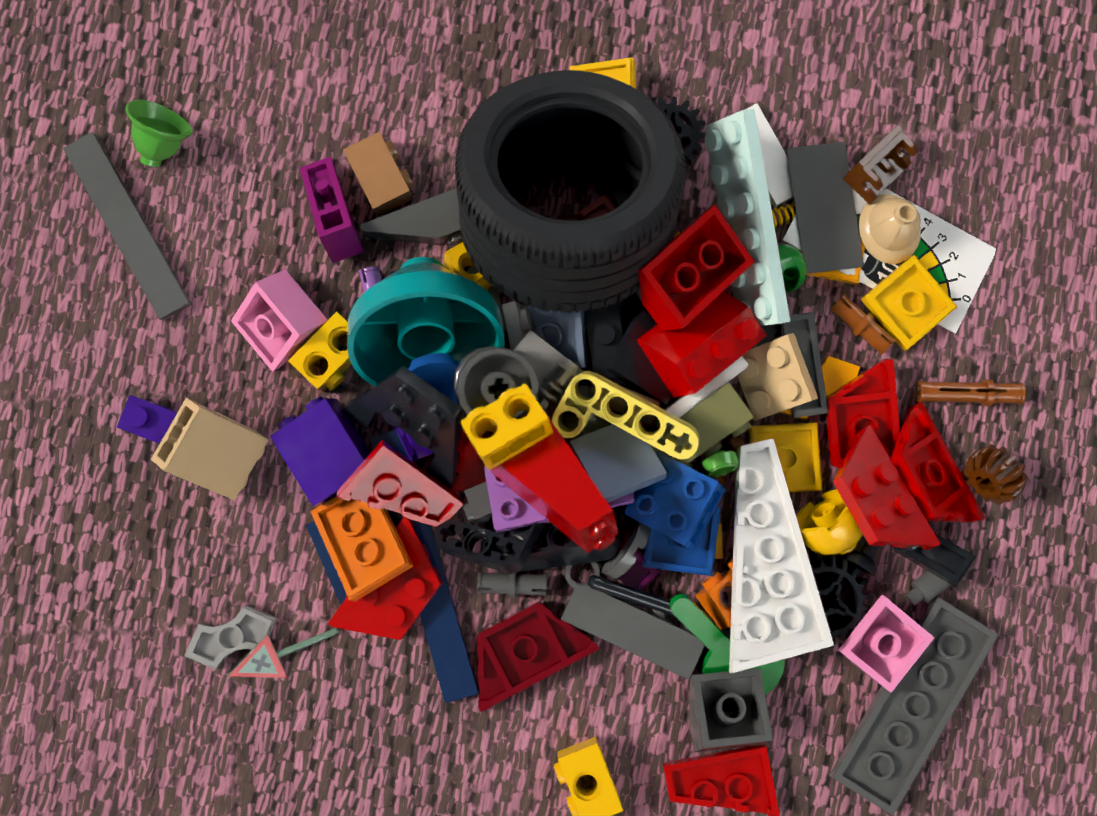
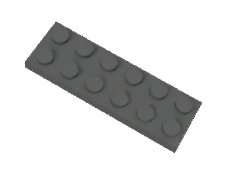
[829,597,999,816]

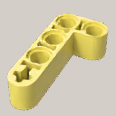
[552,371,699,459]

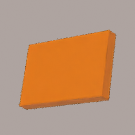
[310,495,413,602]

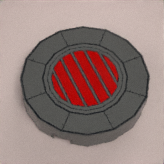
[599,516,651,578]

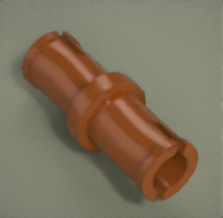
[830,294,896,355]

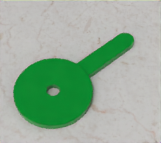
[669,594,785,695]

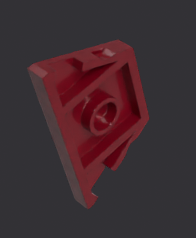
[477,601,599,712]

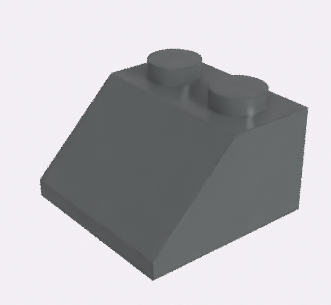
[689,668,773,752]

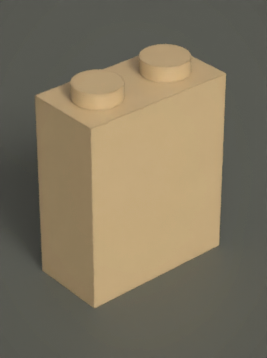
[151,398,268,500]

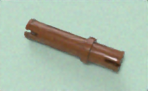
[916,379,1026,406]

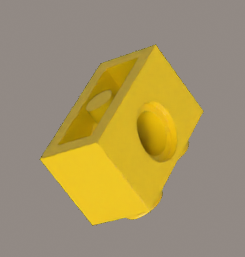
[553,736,623,816]

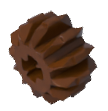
[963,444,1028,505]

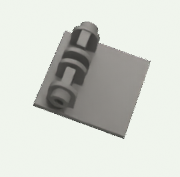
[488,330,584,418]

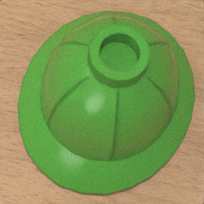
[125,100,193,167]

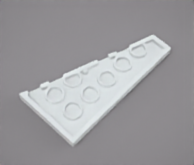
[729,439,834,673]

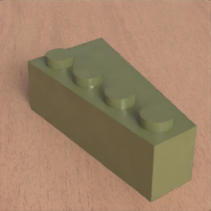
[651,381,754,468]

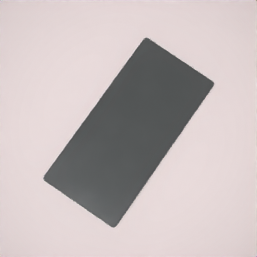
[787,142,864,274]

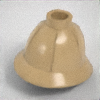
[859,194,921,264]

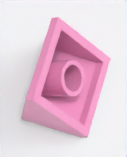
[839,595,934,693]

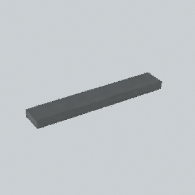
[63,132,192,321]

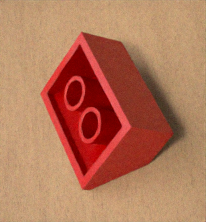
[638,204,755,331]
[637,291,767,398]

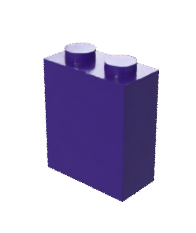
[270,396,371,506]

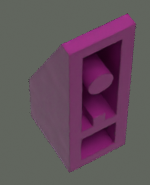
[299,156,364,263]

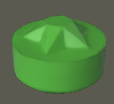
[702,450,740,477]

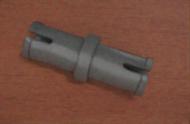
[477,572,548,598]

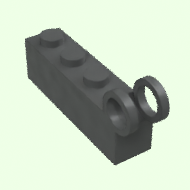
[561,562,705,680]

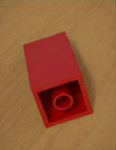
[487,405,619,553]

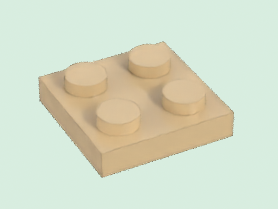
[737,333,818,421]

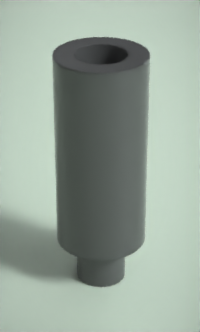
[905,567,972,606]

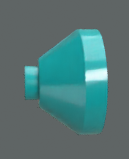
[347,257,505,386]

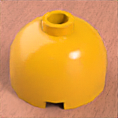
[796,489,863,555]

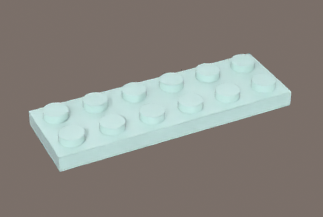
[704,109,790,326]

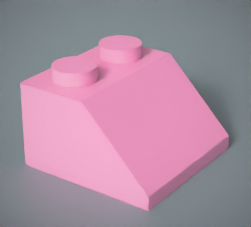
[231,269,328,372]

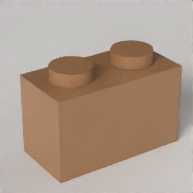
[343,132,415,217]

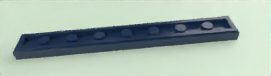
[370,430,479,703]

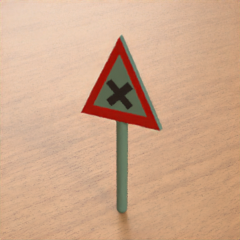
[228,628,340,678]

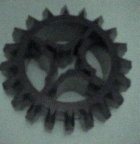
[809,553,873,648]

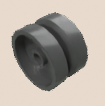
[453,346,538,419]

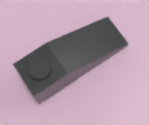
[360,188,463,246]

